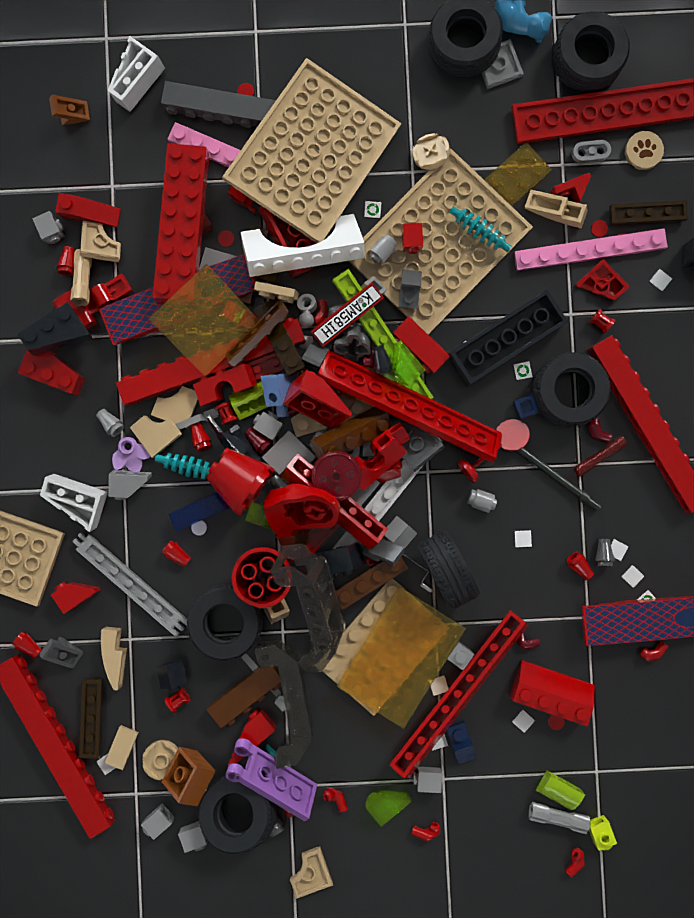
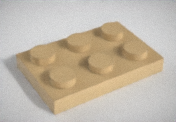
[254,282,300,304]

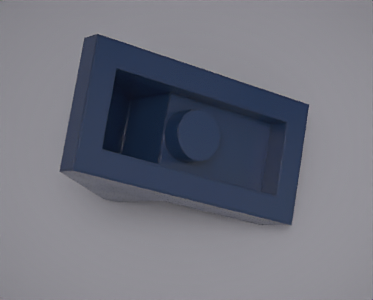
[447,721,476,765]

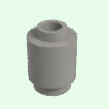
[369,234,397,264]
[467,489,497,513]

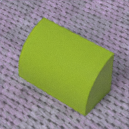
[228,380,267,420]
[536,770,585,810]

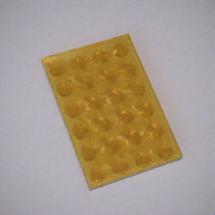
[337,586,466,729]

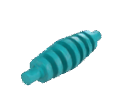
[449,206,512,253]
[155,453,210,479]

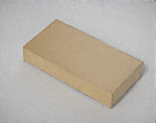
[105,725,139,770]

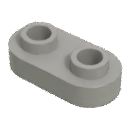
[572,140,611,163]

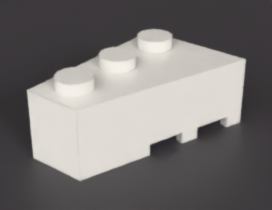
[108,36,165,112]

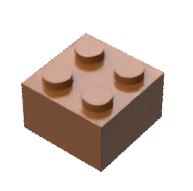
[161,747,215,806]

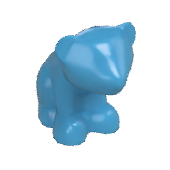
[494,0,552,44]

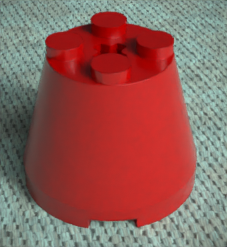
[206,448,275,517]
[232,547,292,608]

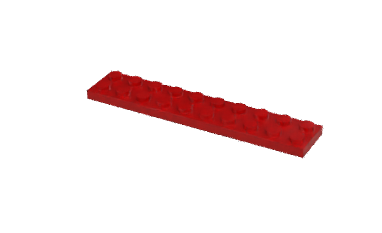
[511,78,694,144]
[317,350,502,463]

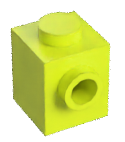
[589,815,617,851]

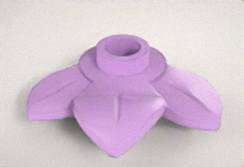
[112,437,150,472]

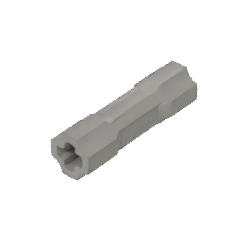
[528,802,590,834]

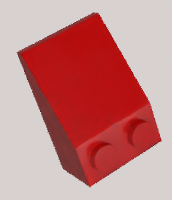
[283,370,352,429]

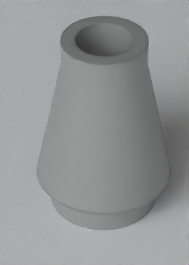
[96,409,124,437]

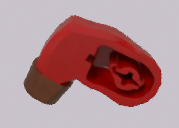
[263,484,340,551]

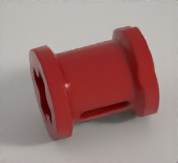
[589,309,615,334]
[215,401,238,425]
[165,687,191,713]

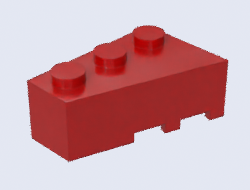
[18,350,85,396]

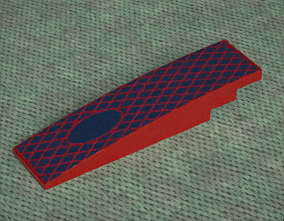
[99,254,256,346]
[581,596,694,646]

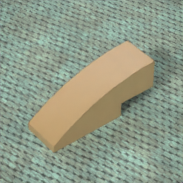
[525,190,588,228]
[101,626,127,690]

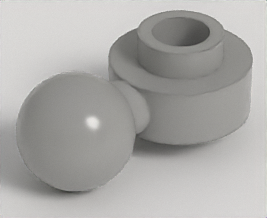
[297,294,317,328]

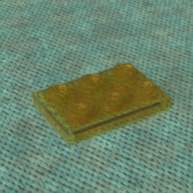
[484,142,552,206]

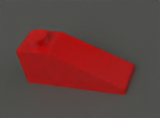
[55,193,121,228]
[228,708,277,766]

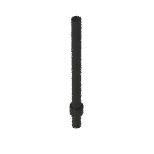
[516,448,602,511]

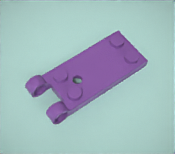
[226,738,317,821]

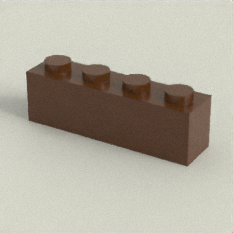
[311,407,392,458]
[332,557,408,610]
[207,658,284,728]

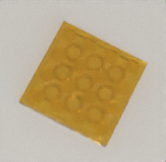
[149,264,259,376]

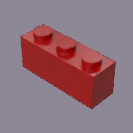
[392,316,450,375]

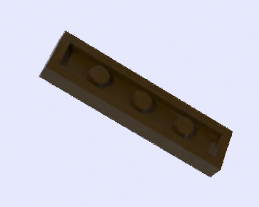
[609,200,688,225]
[253,300,306,377]
[79,678,103,759]

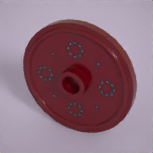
[312,451,362,501]

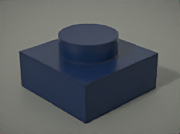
[513,394,539,419]

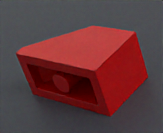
[51,582,100,614]

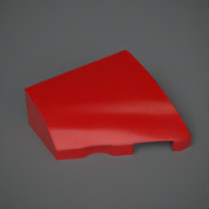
[576,259,630,300]

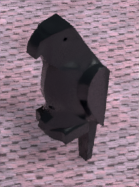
[207,416,266,463]

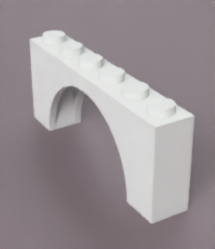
[241,214,365,277]

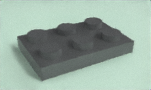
[390,416,445,472]

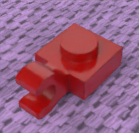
[228,186,258,214]

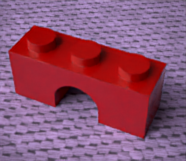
[193,362,258,406]
[355,429,407,491]

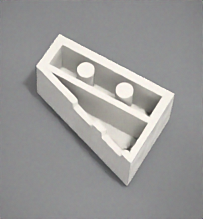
[40,474,108,532]

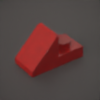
[550,172,591,203]

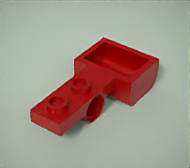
[52,273,133,330]

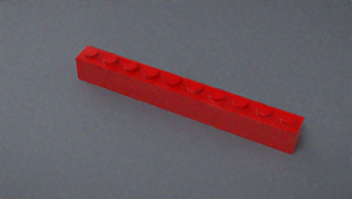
[116,318,306,406]
[588,335,694,513]
[390,610,529,779]
[0,654,115,839]

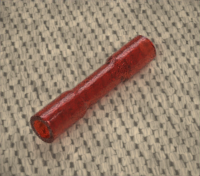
[573,435,628,476]

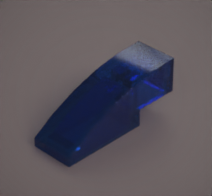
[168,492,230,532]

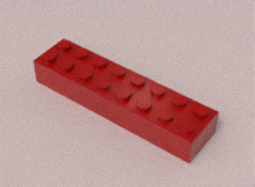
[153,143,209,306]

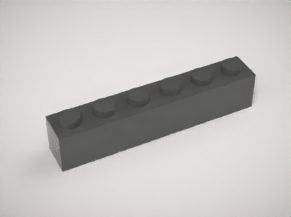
[161,81,276,128]

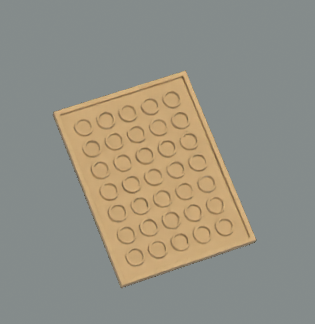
[222,58,402,243]
[348,149,533,335]

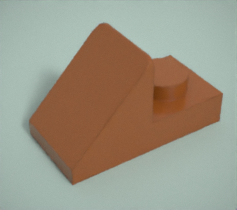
[49,95,90,125]

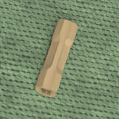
[71,249,92,307]

